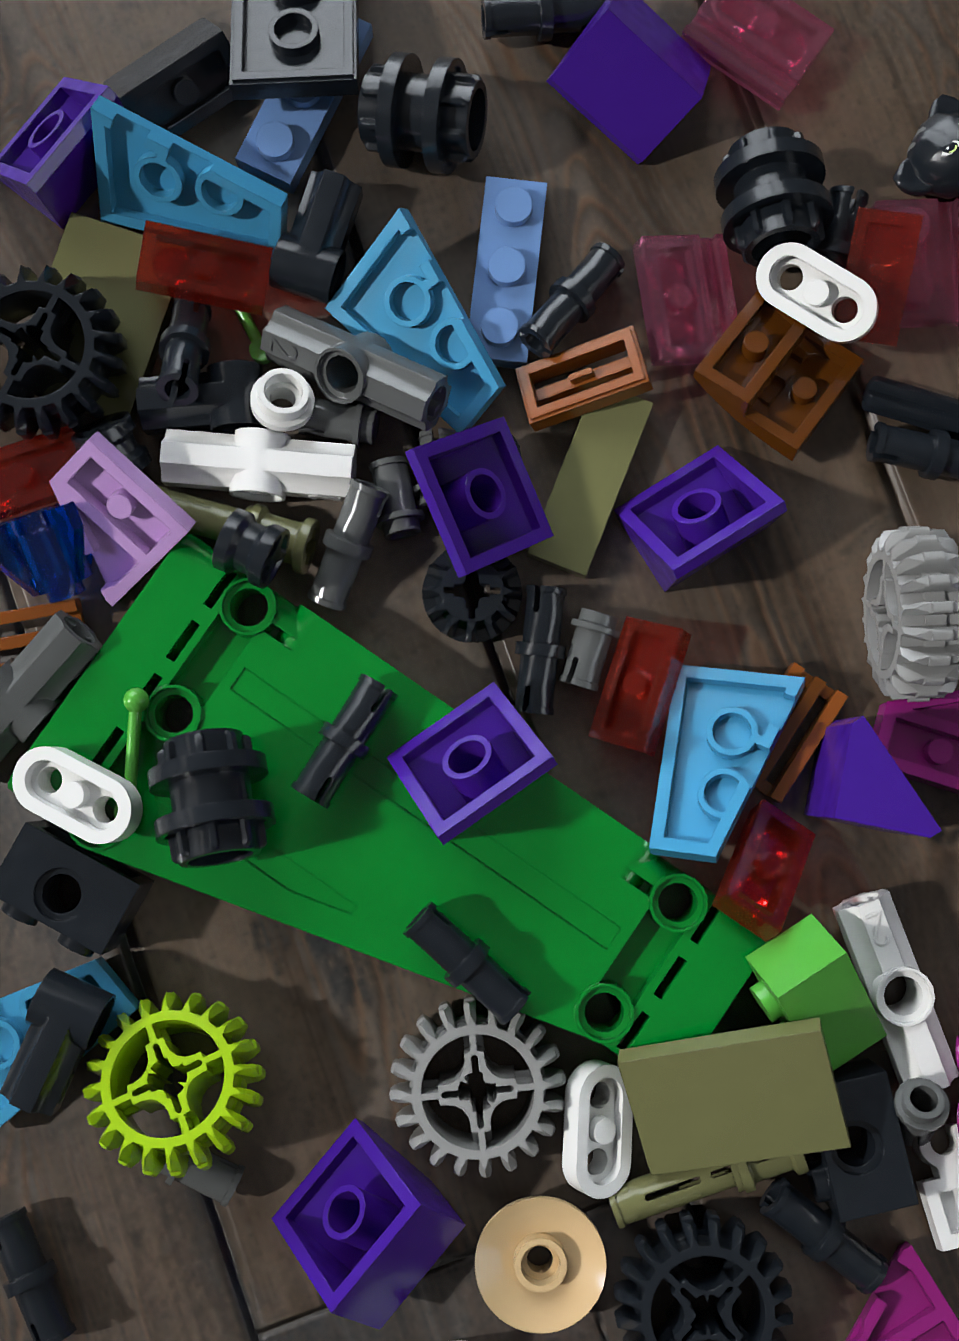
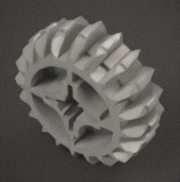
[861,526,959,702]
[389,995,566,1178]

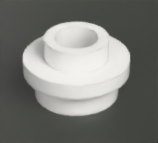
[250,368,315,432]

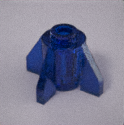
[0,501,94,603]

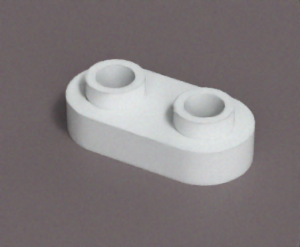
[756,242,879,344]
[12,746,143,844]
[562,1060,633,1199]

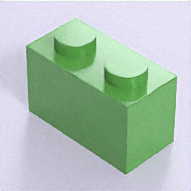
[745,913,887,1071]

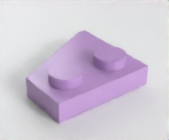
[49,431,196,607]

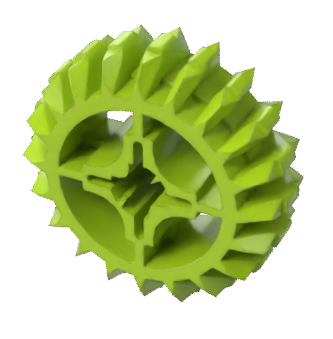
[82,992,266,1178]

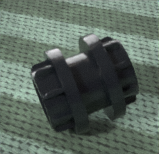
[357,51,488,175]
[713,126,834,267]
[147,728,276,868]

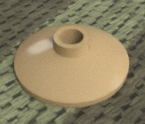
[475,1195,607,1334]

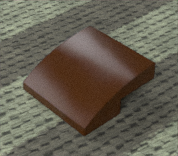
[693,290,864,461]

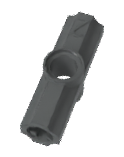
[260,305,452,431]
[0,610,103,763]

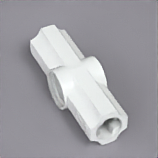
[159,427,357,502]
[832,889,959,1089]

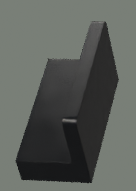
[103,18,234,136]

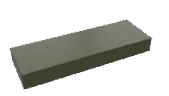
[527,383,653,579]

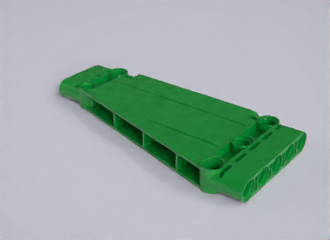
[8,534,772,1055]

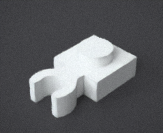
[912,1123,959,1252]

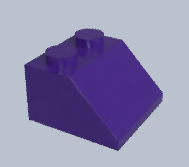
[271,1118,466,1330]

